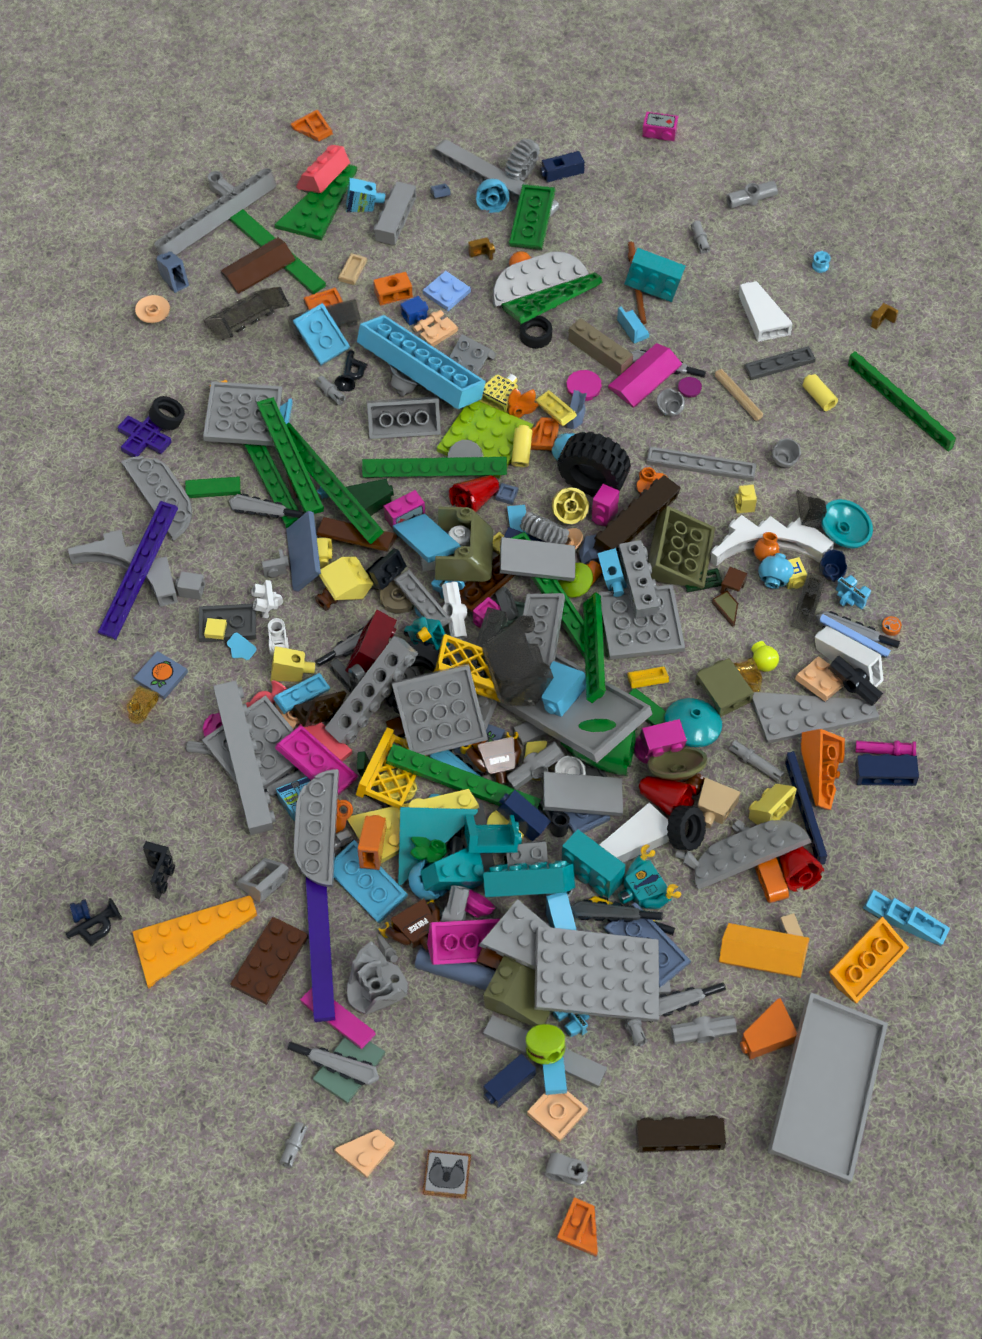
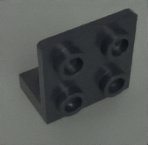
[366,548,407,590]
[143,841,175,899]

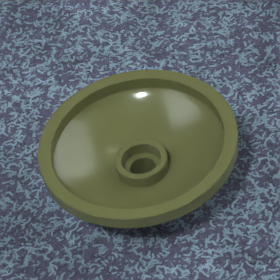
[648,747,708,781]

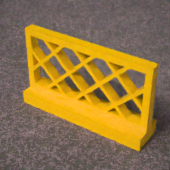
[433,634,516,703]
[356,727,426,809]

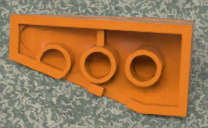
[801,729,845,810]

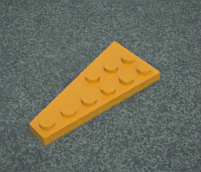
[132,896,257,989]

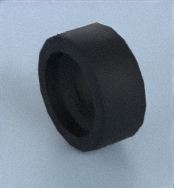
[519,316,553,349]
[149,396,185,430]

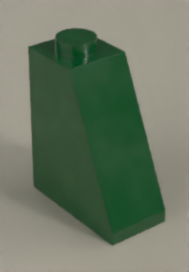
[346,478,394,516]

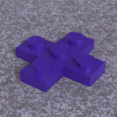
[117,415,172,457]

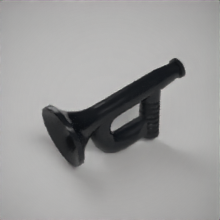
[334,350,368,392]
[65,898,122,947]

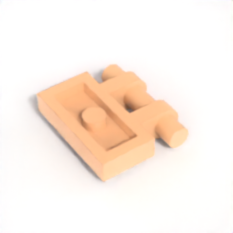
[413,310,458,347]

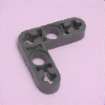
[328,658,366,694]

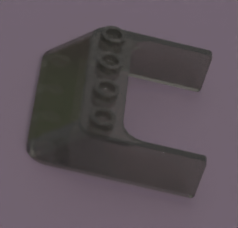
[203,287,290,340]

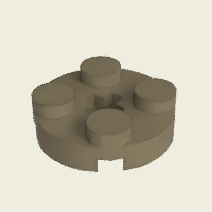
[380,578,414,613]

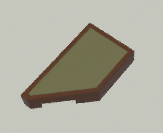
[712,591,738,627]

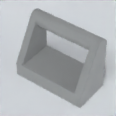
[236,858,289,904]

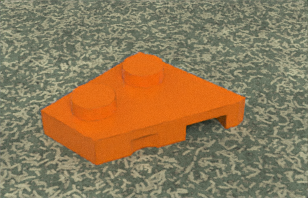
[291,109,333,142]
[557,1197,598,1257]

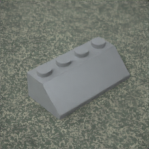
[367,396,441,439]

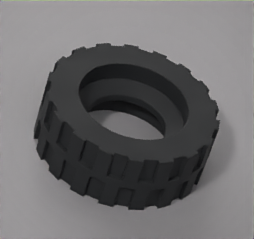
[667,805,706,851]

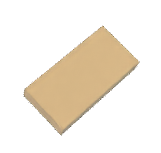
[338,253,367,285]

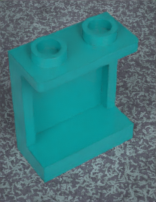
[464,814,522,853]

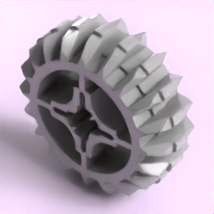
[505,138,540,182]
[520,512,570,544]

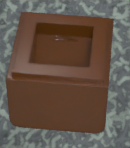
[476,947,504,970]

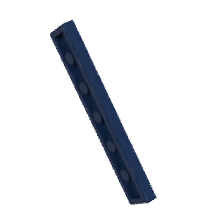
[785,751,827,865]

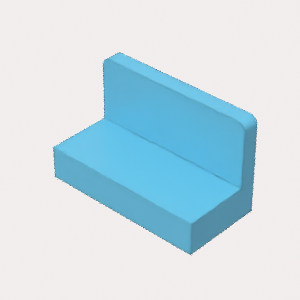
[617,306,649,343]

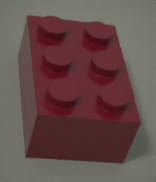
[345,610,397,673]

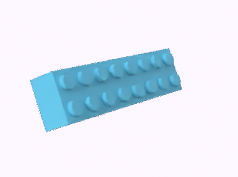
[357,315,486,409]

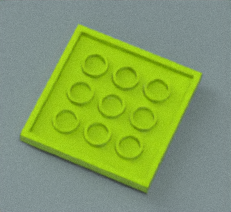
[437,401,534,479]

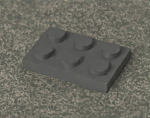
[199,604,256,642]

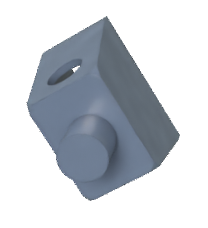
[156,251,189,293]

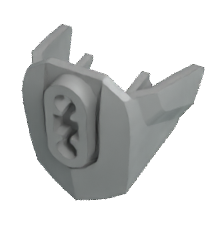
[347,942,408,1014]

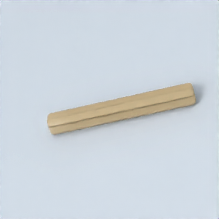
[715,369,763,421]

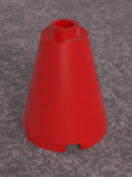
[449,475,499,512]
[639,776,696,817]
[778,846,824,892]

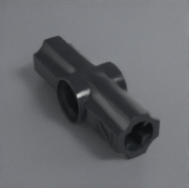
[828,656,883,706]

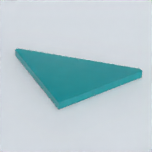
[398,807,478,886]

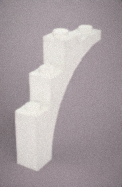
[710,515,834,566]

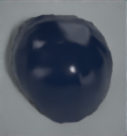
[819,549,847,582]

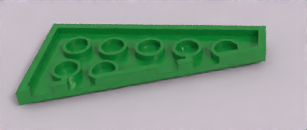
[274,164,357,241]
[502,272,603,324]

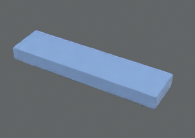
[820,614,891,658]

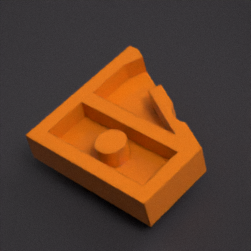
[531,417,560,450]

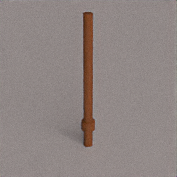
[627,241,647,324]

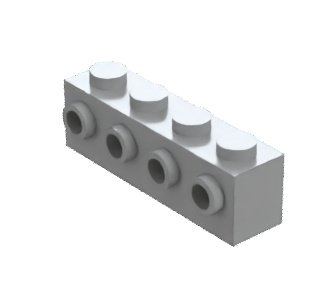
[373,181,417,245]
[618,540,661,618]

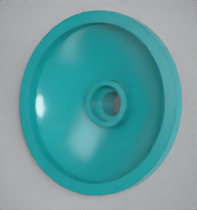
[821,499,873,548]
[664,698,722,747]

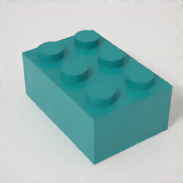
[624,248,686,302]
[561,829,626,899]

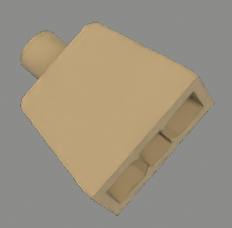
[698,778,740,828]

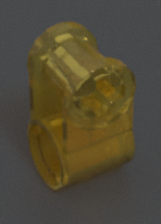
[734,657,763,692]
[127,686,159,724]

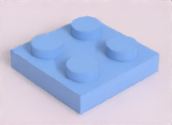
[423,271,471,311]

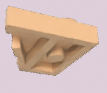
[335,1129,395,1178]

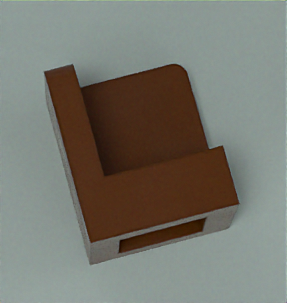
[720,567,747,594]

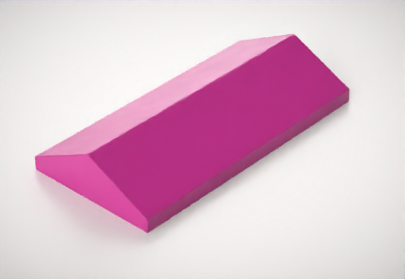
[608,343,682,408]
[427,919,500,965]

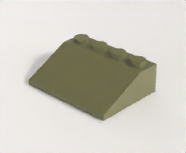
[648,506,715,589]
[483,955,551,1026]

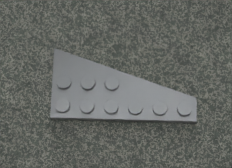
[752,692,879,744]

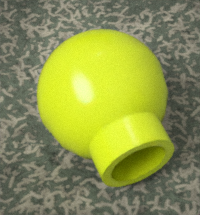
[751,641,779,672]

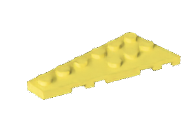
[347,789,479,864]

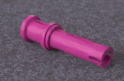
[855,740,916,756]

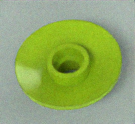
[558,563,593,598]

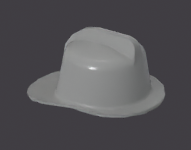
[390,365,420,396]

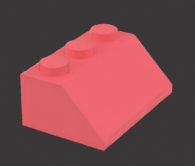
[296,145,350,193]

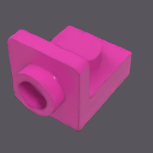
[473,597,502,631]

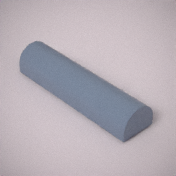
[415,947,496,990]

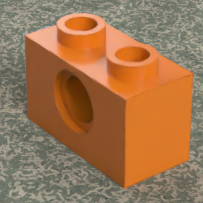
[373,272,413,306]

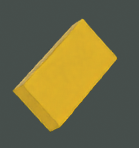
[627,666,669,689]

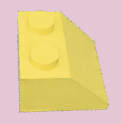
[319,557,374,600]
[748,784,797,825]

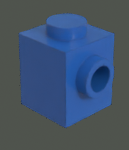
[400,296,429,326]

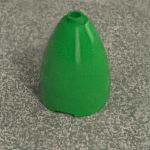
[561,719,638,777]

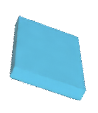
[293,303,350,365]

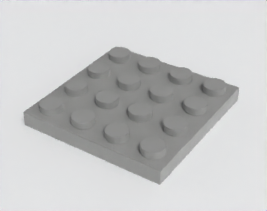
[203,381,283,446]
[598,585,685,660]
[392,664,488,755]
[202,695,295,789]

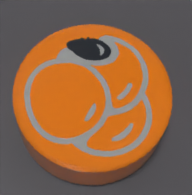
[882,616,902,636]

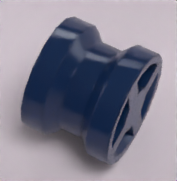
[70,899,91,923]

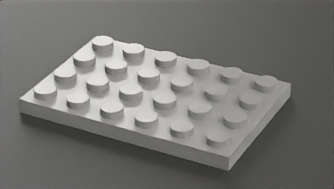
[534,926,659,1022]

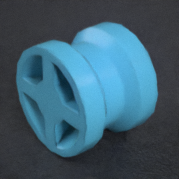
[812,251,830,273]

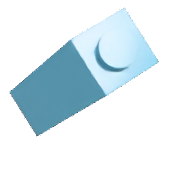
[542,661,586,717]
[546,892,577,930]

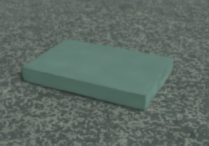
[313,1037,385,1104]

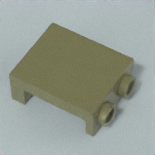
[695,658,754,717]

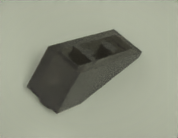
[796,489,827,529]
[791,573,827,632]

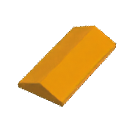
[829,917,909,1004]
[719,923,809,978]

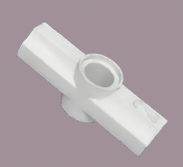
[442,582,467,640]

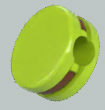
[526,1024,565,1064]

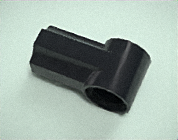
[539,800,570,837]

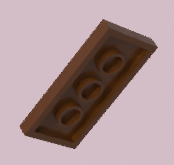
[230,917,309,1005]

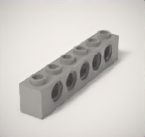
[325,637,418,745]

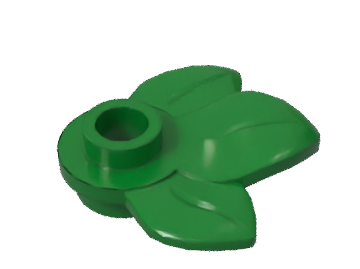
[410,837,447,864]

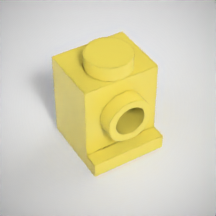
[734,485,757,513]
[317,538,333,568]

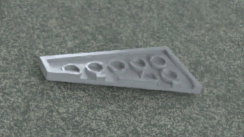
[479,899,550,970]

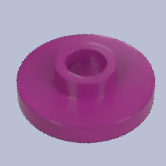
[678,377,702,397]

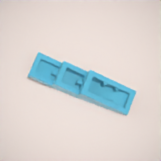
[863,890,950,946]

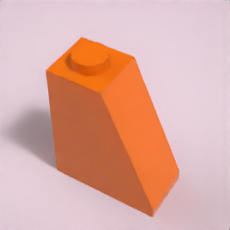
[358,815,387,870]
[740,998,797,1060]

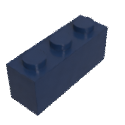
[855,754,919,786]

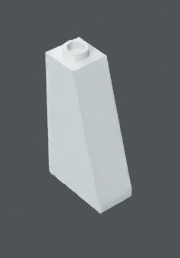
[739,281,792,342]
[815,626,884,687]
[600,802,669,862]

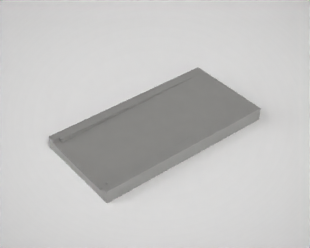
[497,654,652,763]
[767,993,888,1184]

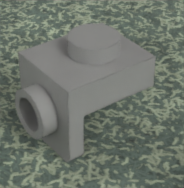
[262,549,289,577]

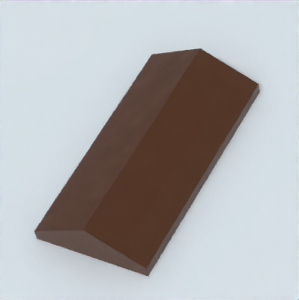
[221,237,296,294]
[317,517,398,552]
[459,554,515,613]

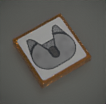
[423,1150,471,1199]

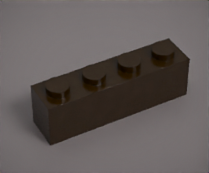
[636,1115,726,1153]

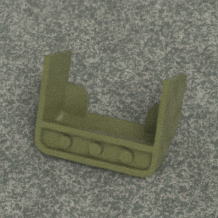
[435,507,493,582]

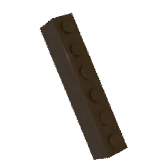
[593,475,681,553]

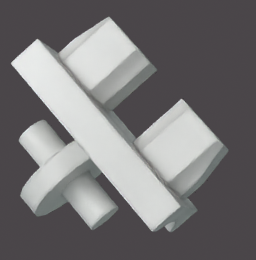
[251,580,283,618]

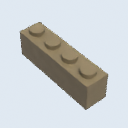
[568,318,633,376]

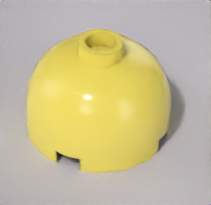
[551,487,589,524]

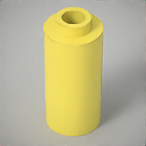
[803,374,838,411]
[511,425,533,467]

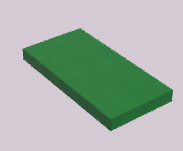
[509,184,556,250]

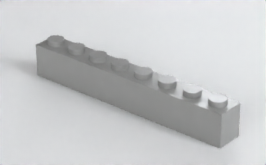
[213,680,276,835]

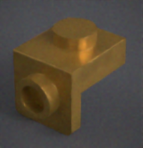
[468,237,495,260]
[870,303,898,330]

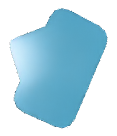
[227,633,257,660]

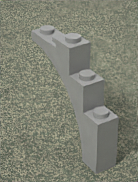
[68,530,178,607]

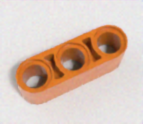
[754,858,789,903]

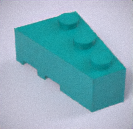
[420,847,485,891]

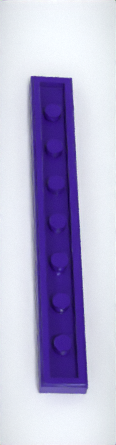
[98,501,178,640]
[306,877,335,1022]

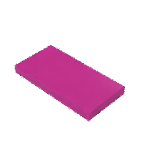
[275,725,359,795]

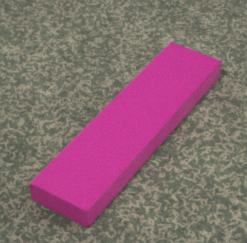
[300,988,376,1050]

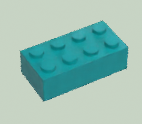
[483,860,575,897]

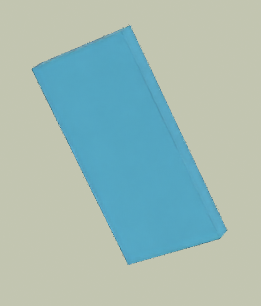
[392,514,461,563]
[334,840,409,923]

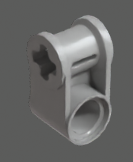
[544,1153,588,1186]

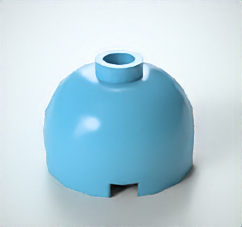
[476,178,509,213]
[408,859,447,901]

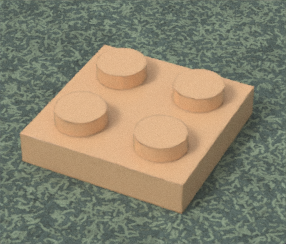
[795,656,843,702]
[527,1091,588,1142]

